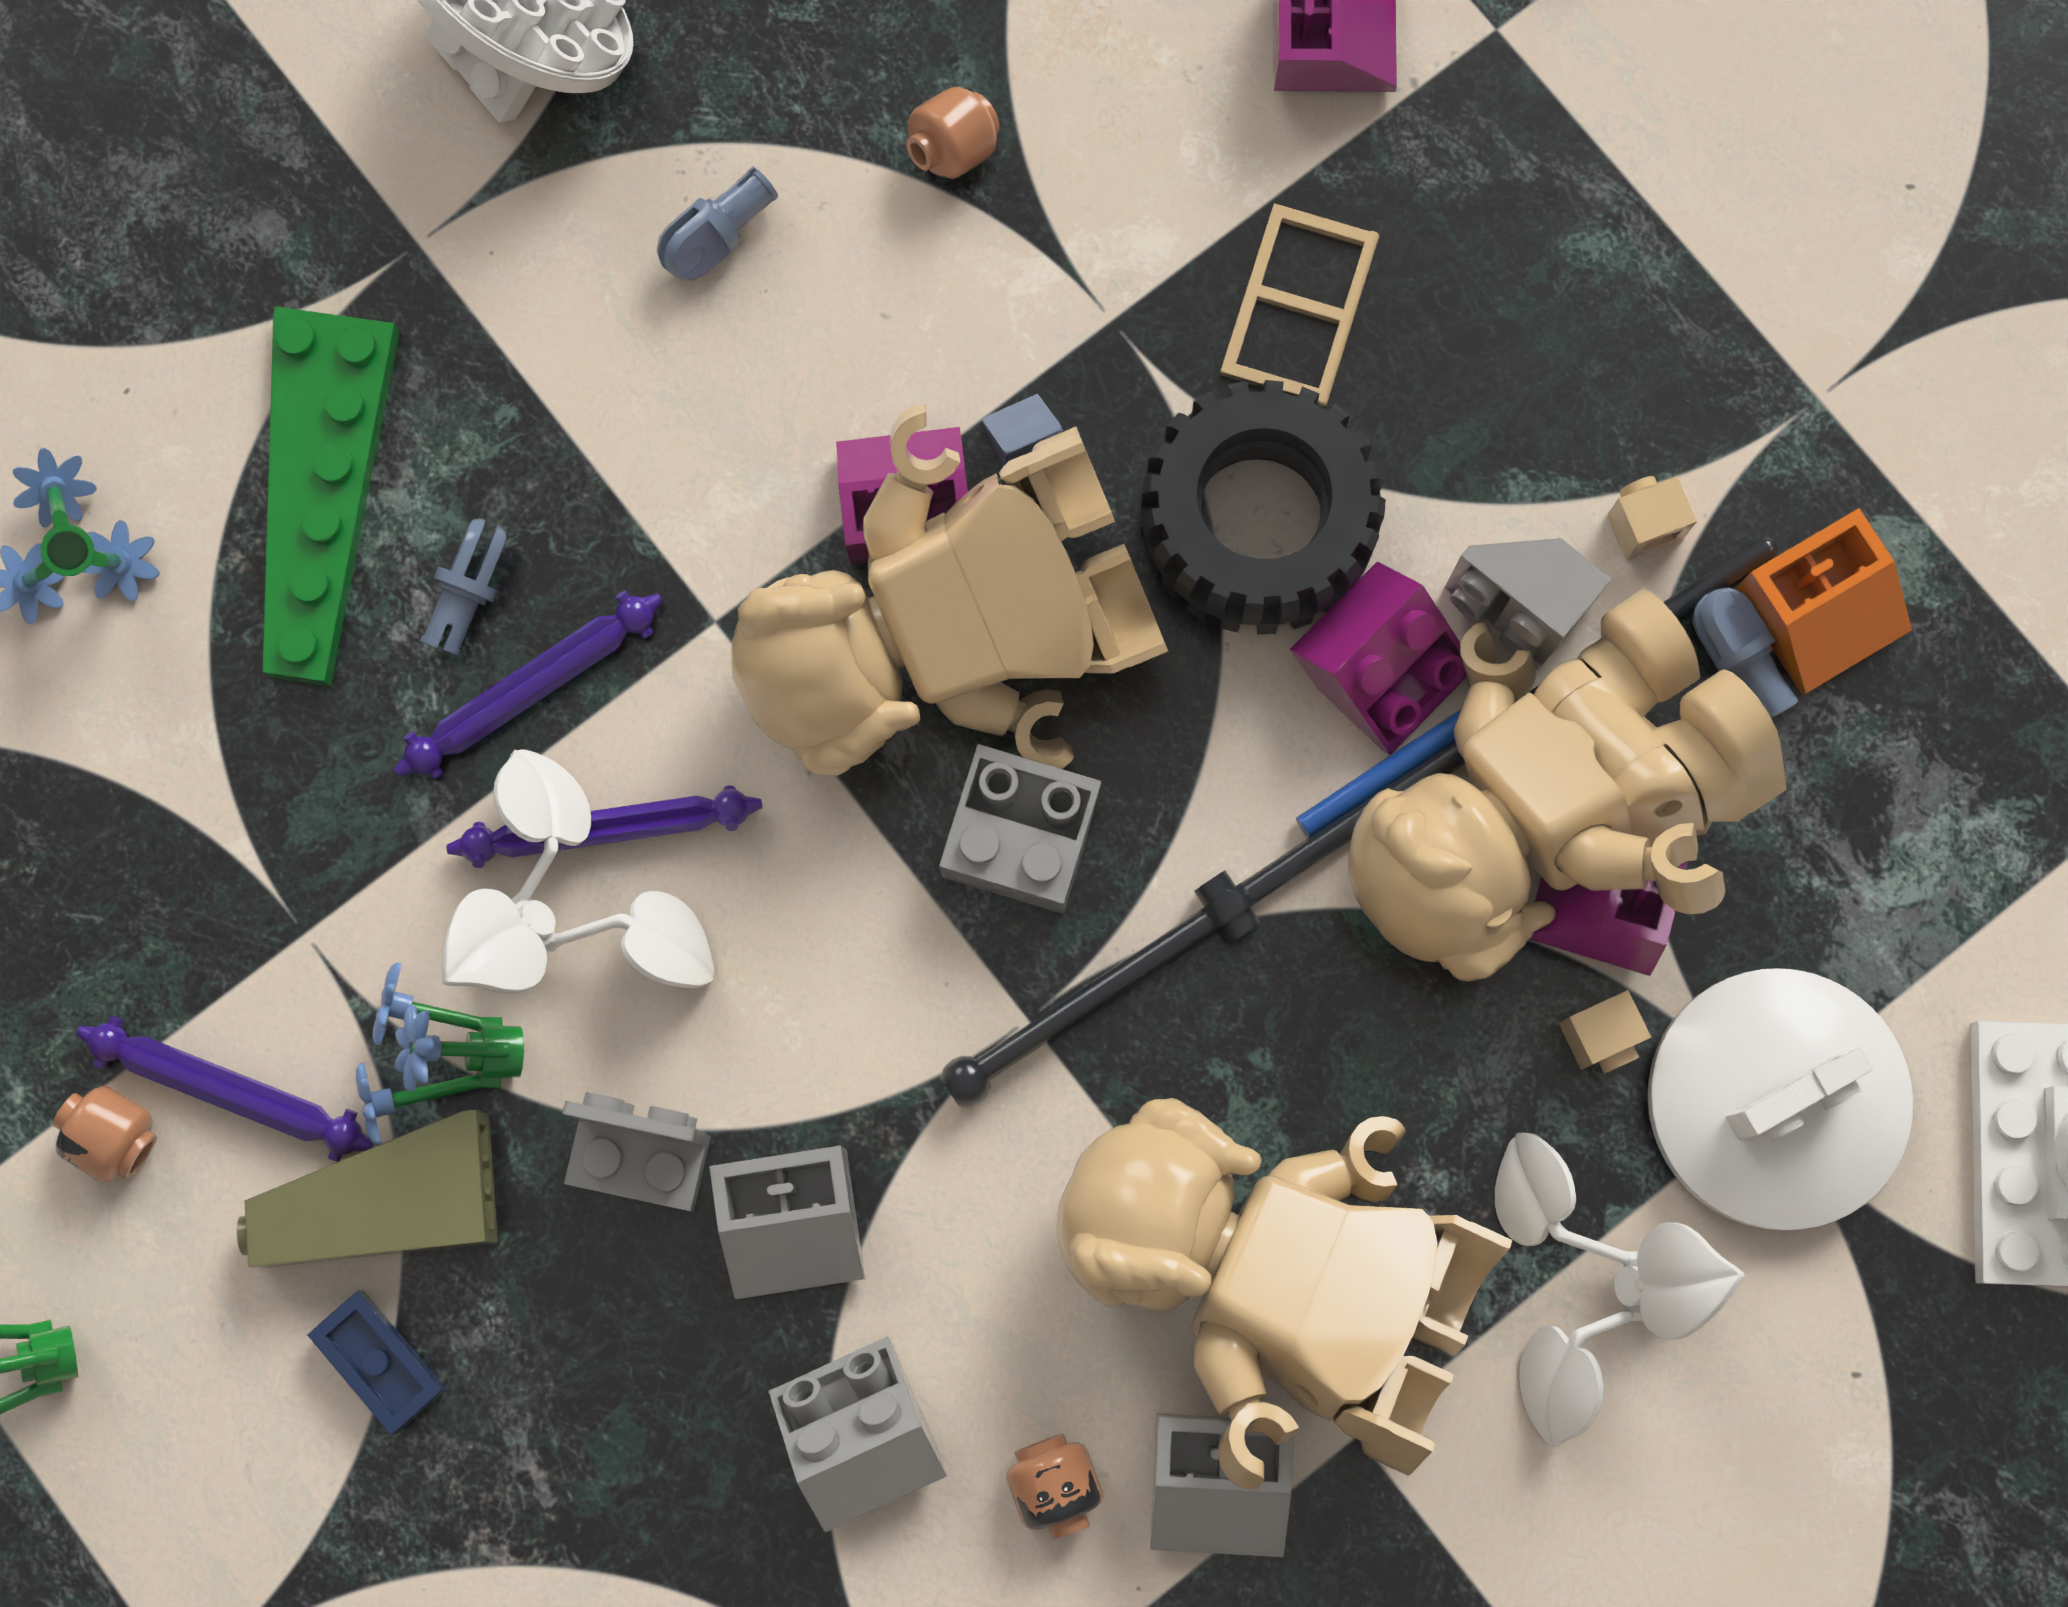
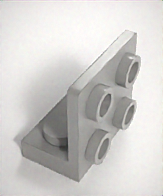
[562,1092,711,1212]

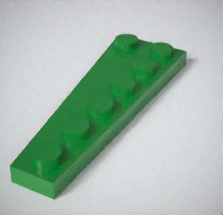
[263,306,400,686]

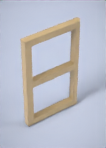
[1220,203,1379,407]

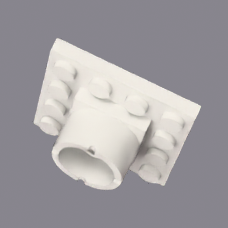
[1970,1021,2068,1287]

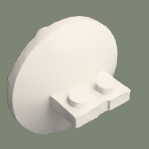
[418,0,633,123]
[1648,969,1913,1231]

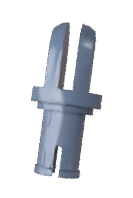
[656,166,779,280]
[420,518,506,656]
[1692,588,1798,718]

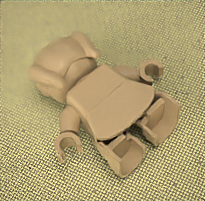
[731,405,1168,777]
[1348,589,1787,982]
[1057,1098,1513,1490]

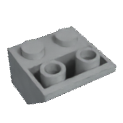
[1445,538,1612,665]
[939,744,1101,914]
[709,1145,865,1300]
[769,1336,947,1532]
[1150,1413,1293,1557]

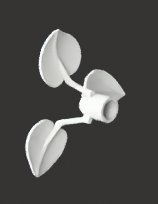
[442,749,714,993]
[1495,1133,1745,1447]

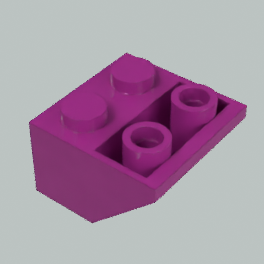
[1273,0,1397,92]
[836,427,968,565]
[1289,561,1467,755]
[1529,846,1688,976]

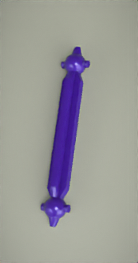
[394,591,663,779]
[446,785,763,868]
[76,1016,374,1162]

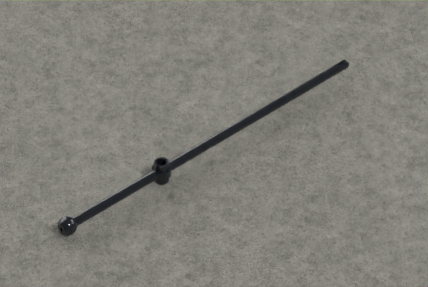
[940,537,1778,1107]

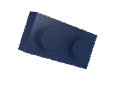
[307,1290,447,1435]

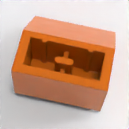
[1735,508,1912,696]

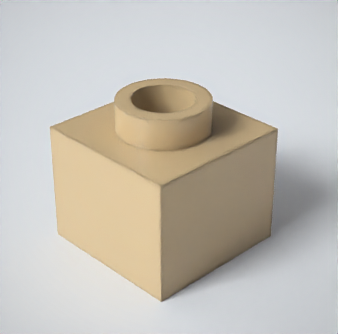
[1607,476,1697,560]
[1559,990,1652,1074]

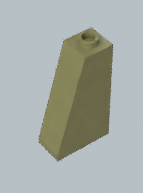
[237,1110,498,1268]

